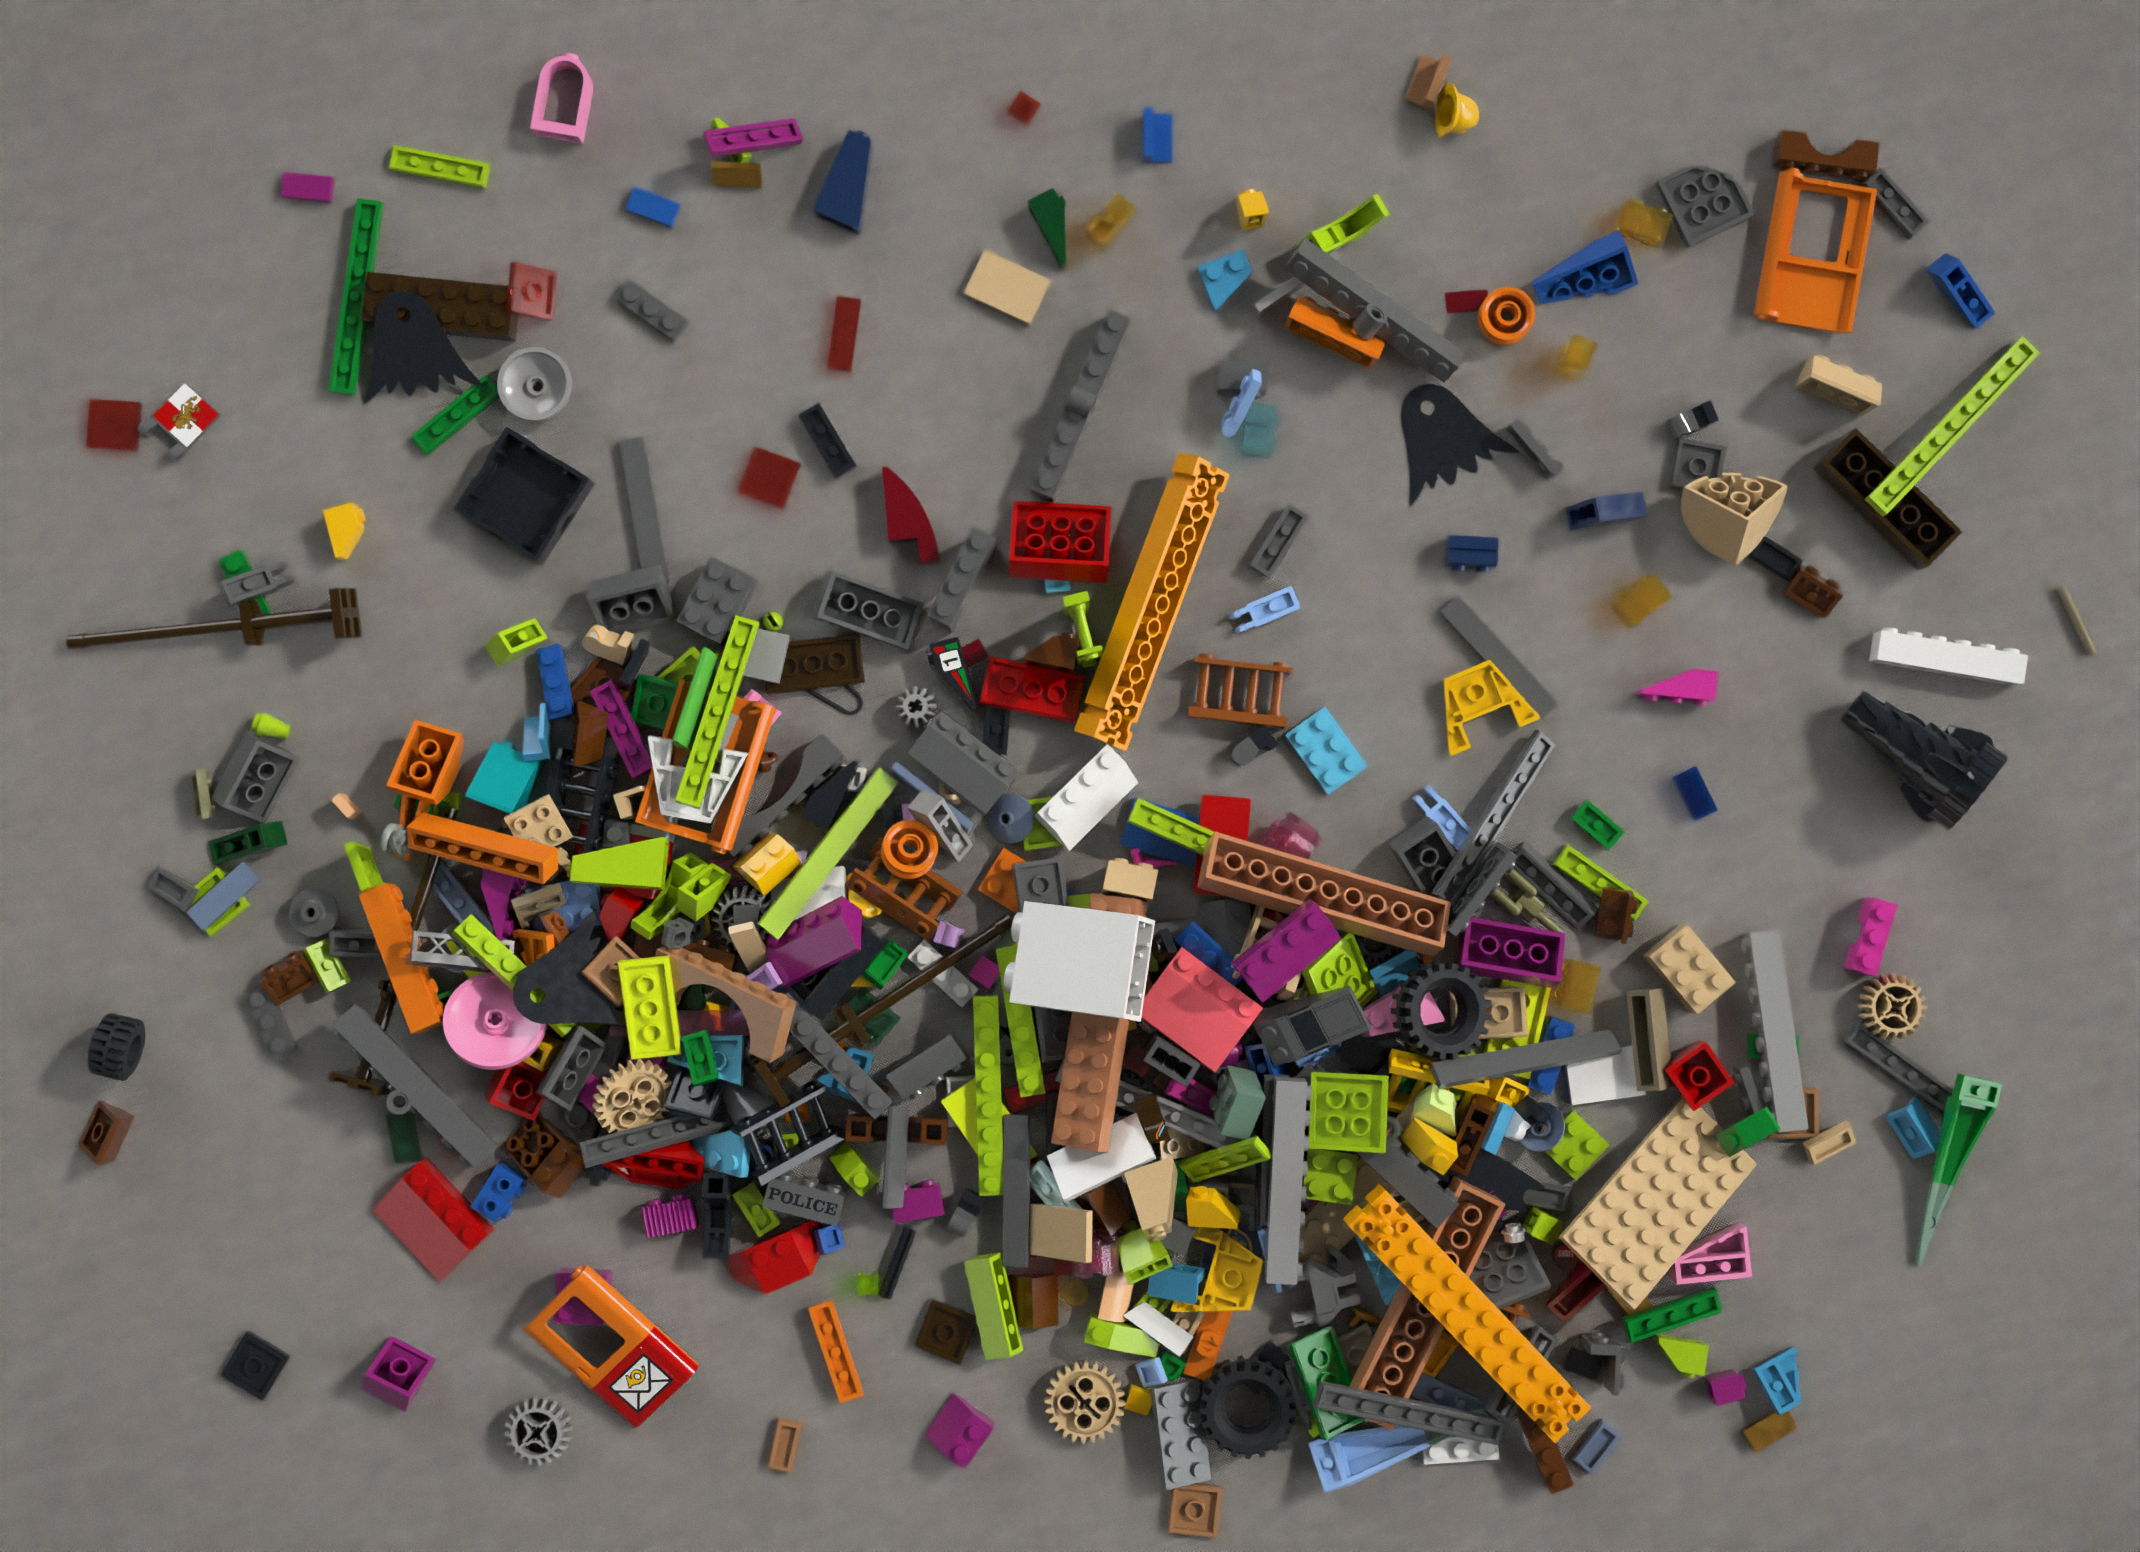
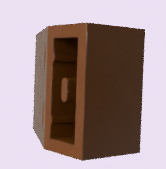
[501,1113,585,1199]

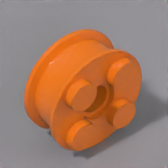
[1477,287,1535,345]
[881,820,938,879]

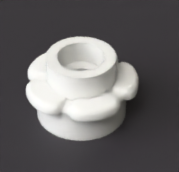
[1501,1223,1526,1243]

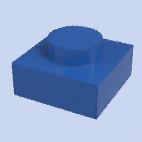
[813,1223,845,1255]

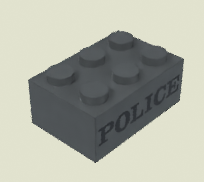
[677,556,758,646]
[762,1171,848,1226]

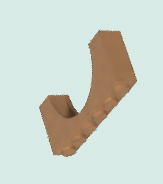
[655,945,796,1063]

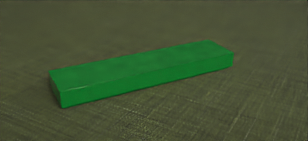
[410,374,500,456]
[1622,1286,1722,1343]

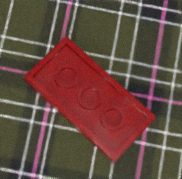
[979,656,1086,724]
[1193,794,1251,896]

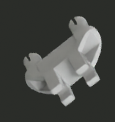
[1285,1259,1361,1328]

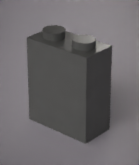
[1143,1030,1200,1087]

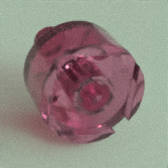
[1264,812,1322,860]
[1069,1232,1120,1278]

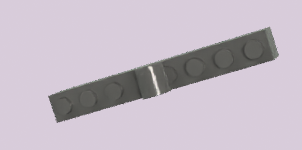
[1285,238,1464,383]
[1030,309,1131,503]
[332,1002,498,1168]
[1295,1064,1460,1228]

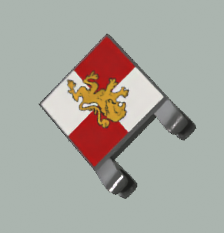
[137,382,222,463]

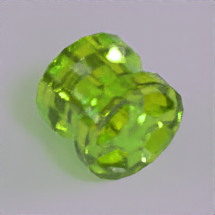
[857,1272,879,1297]

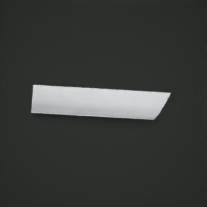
[1123,1302,1194,1357]

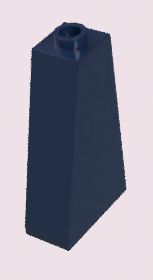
[813,129,873,235]

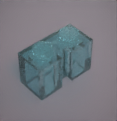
[1241,402,1281,459]

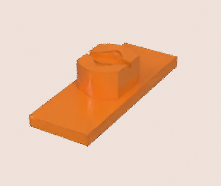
[1183,1311,1233,1381]

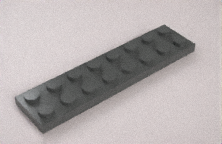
[1012,857,1072,1062]

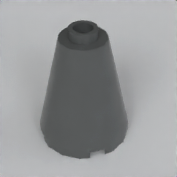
[722,1079,784,1140]

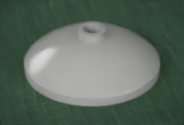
[497,347,572,421]

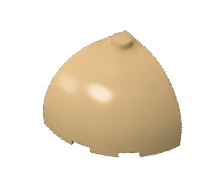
[1681,473,1788,566]

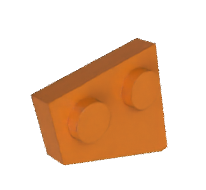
[512,929,555,966]

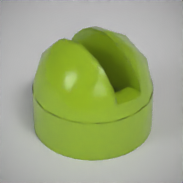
[763,612,783,632]

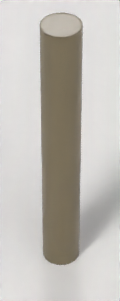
[2056,585,2097,656]

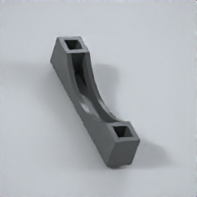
[728,733,845,857]
[785,992,893,1121]

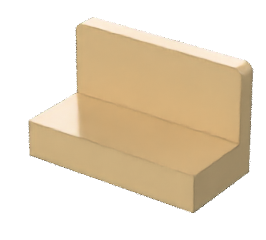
[613,786,646,819]

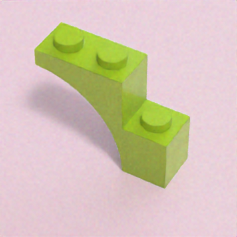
[1296,194,1390,254]
[631,852,708,940]

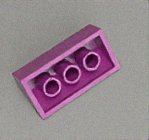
[766,896,862,988]
[1231,899,1341,1003]

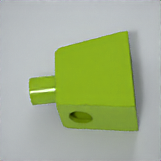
[1117,1221,1173,1285]

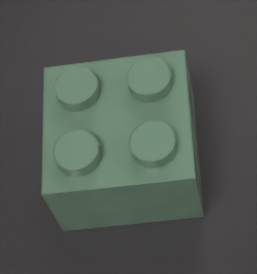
[1210,1065,1266,1140]

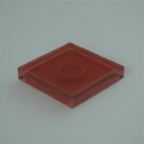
[507,261,557,322]
[86,398,142,452]
[738,446,802,510]

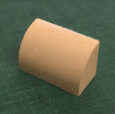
[1098,1265,1135,1322]

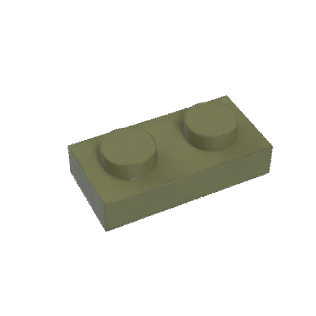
[190,768,215,821]

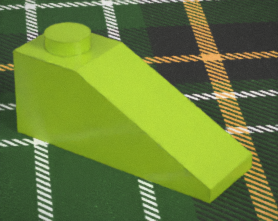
[1084,1313,1160,1358]

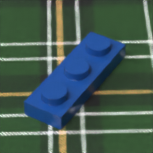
[536,643,576,722]
[1175,921,1243,986]
[1526,1016,1576,1095]

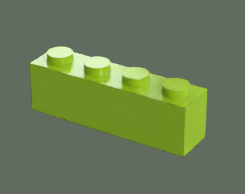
[964,1252,1023,1360]

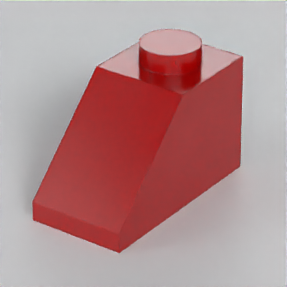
[599,887,643,942]

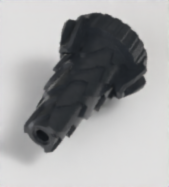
[1840,691,2008,831]

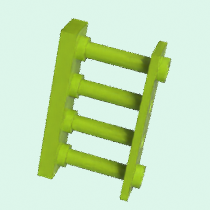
[1063,591,1103,668]

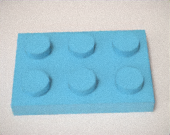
[1284,707,1368,795]

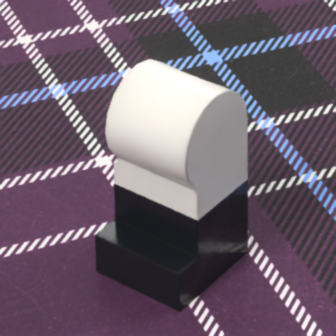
[1504,1095,1550,1141]

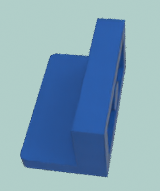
[1143,107,1172,163]

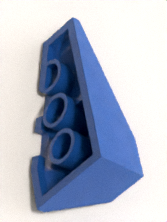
[1531,231,1639,304]

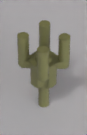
[1488,868,1562,933]

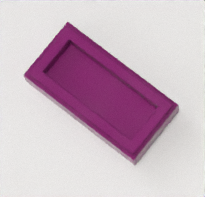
[281,172,335,203]

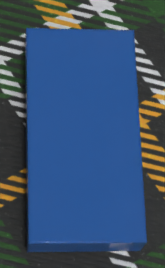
[625,187,681,228]

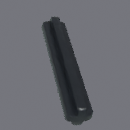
[879,1227,916,1300]

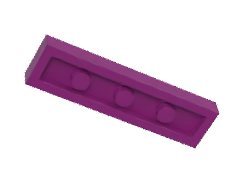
[702,118,803,157]
[590,680,653,779]

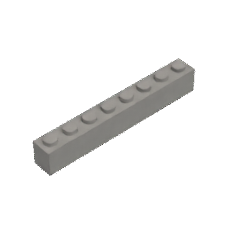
[1741,929,1809,1133]
[1265,1077,1311,1285]

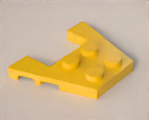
[1443,660,1541,756]
[1171,1227,1264,1312]

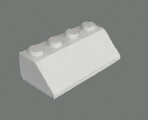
[1034,744,1138,851]

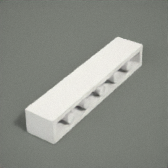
[1869,627,2028,686]

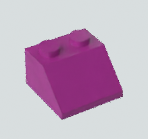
[361,1336,435,1412]
[925,1393,995,1470]

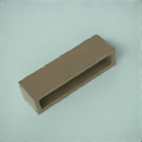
[1626,988,1674,1091]

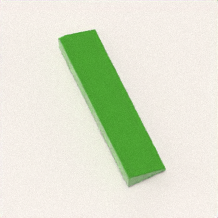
[673,647,721,751]

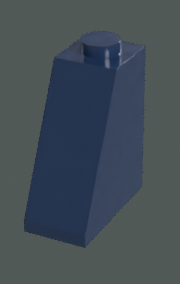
[1566,492,1647,531]

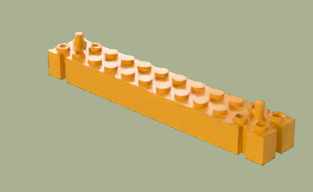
[1074,453,1230,751]
[1343,1184,1591,1443]

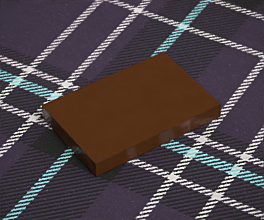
[567,656,637,724]

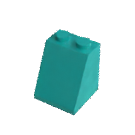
[465,739,545,814]

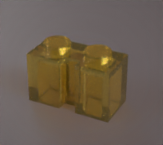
[1086,193,1137,253]
[1612,198,1673,249]
[1554,334,1597,381]
[1611,574,1673,629]
[1554,958,1601,1015]

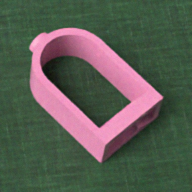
[530,53,593,144]

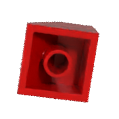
[1664,1040,1735,1111]
[484,1061,548,1121]

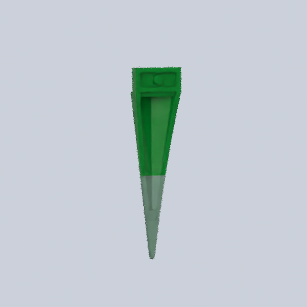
[1914,1073,2003,1267]

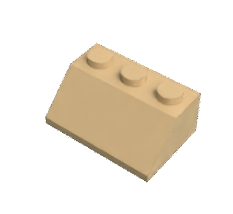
[1795,355,1882,416]

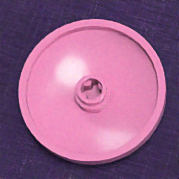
[443,972,547,1070]

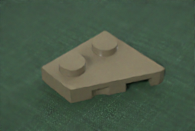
[511,883,567,930]

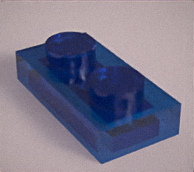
[1672,766,1718,821]

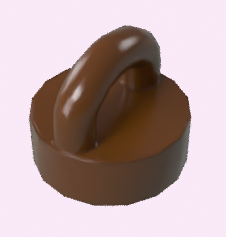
[758,750,779,774]

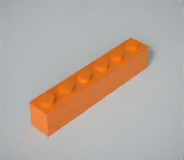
[407,812,558,884]
[359,883,445,1034]

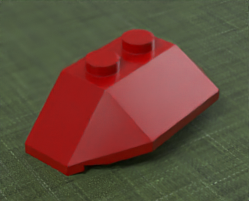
[603,1141,704,1189]
[726,1220,821,1295]

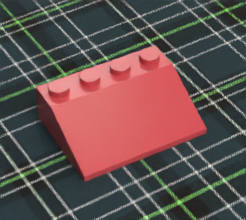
[1141,947,1263,1073]

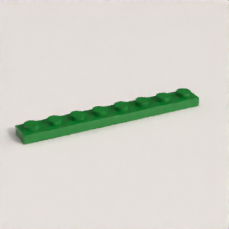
[328,198,384,396]

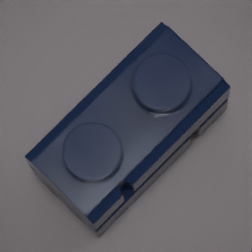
[1444,535,1499,573]

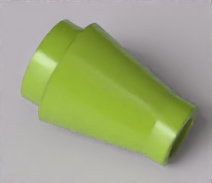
[251,712,292,740]

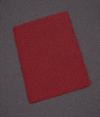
[1445,289,1488,314]
[961,638,989,669]

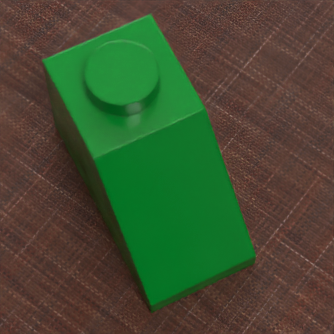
[1716,1107,1781,1157]

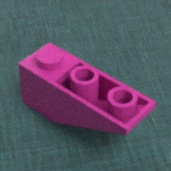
[1636,669,1718,706]

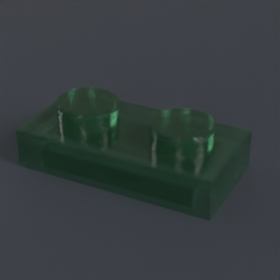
[386,1110,422,1164]

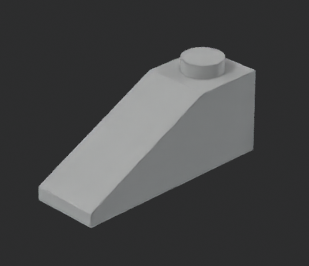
[907,790,973,863]

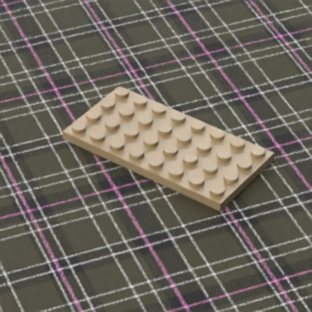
[1559,1095,1757,1310]

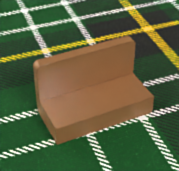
[1405,54,1452,110]

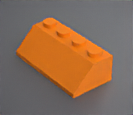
[1284,296,1386,370]

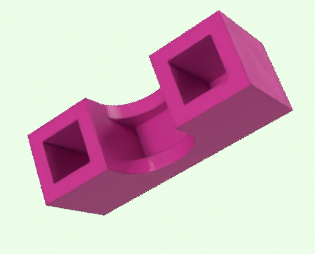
[1843,897,1898,977]

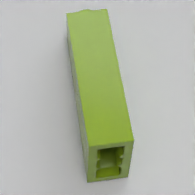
[567,837,669,890]

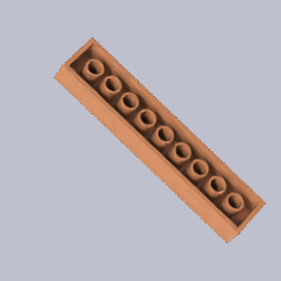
[1197,832,1451,957]
[1051,893,1148,1152]
[1349,1176,1505,1431]

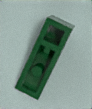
[1027,187,1067,271]
[208,821,288,865]

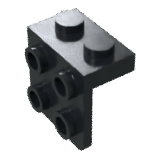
[1339,1033,1409,1081]

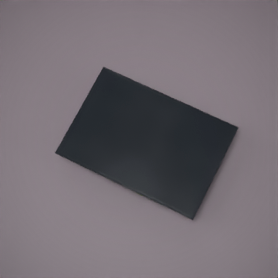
[1564,1347,1604,1380]

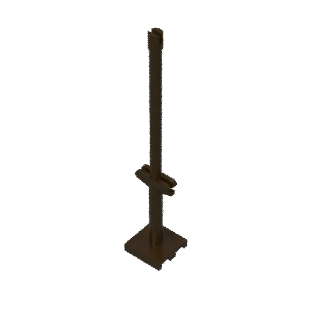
[66,588,362,649]
[328,806,459,1096]
[749,914,1013,1107]

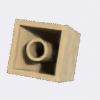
[1124,1157,1178,1241]

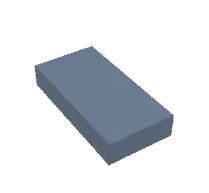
[1570,1419,1622,1475]

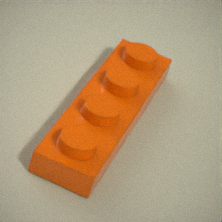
[808,1299,864,1404]

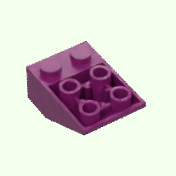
[481,869,527,940]

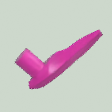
[1130,848,1176,868]

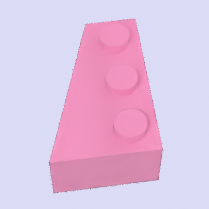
[1361,987,1446,1037]
[1669,1222,1752,1284]

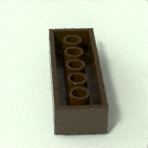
[361,272,521,342]
[1812,428,1963,571]

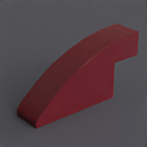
[882,466,941,565]
[1546,1261,1607,1322]

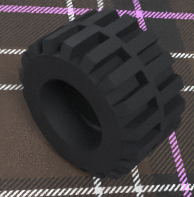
[88,1013,146,1081]

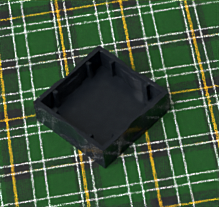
[453,426,596,566]

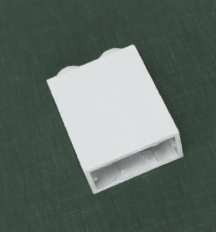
[1004,901,1155,1022]

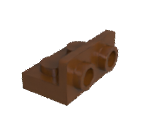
[1783,564,1843,619]
[1595,887,1638,944]
[260,949,319,1006]

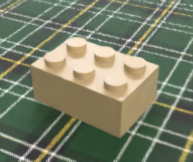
[1642,924,1736,1014]

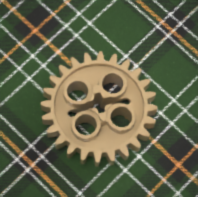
[592,1059,672,1133]
[1044,1359,1126,1444]

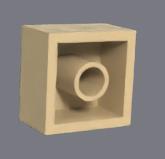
[1101,858,1158,907]

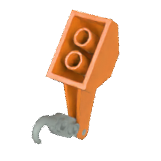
[381,719,464,862]

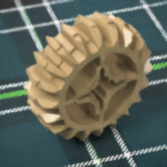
[1857,973,1928,1041]

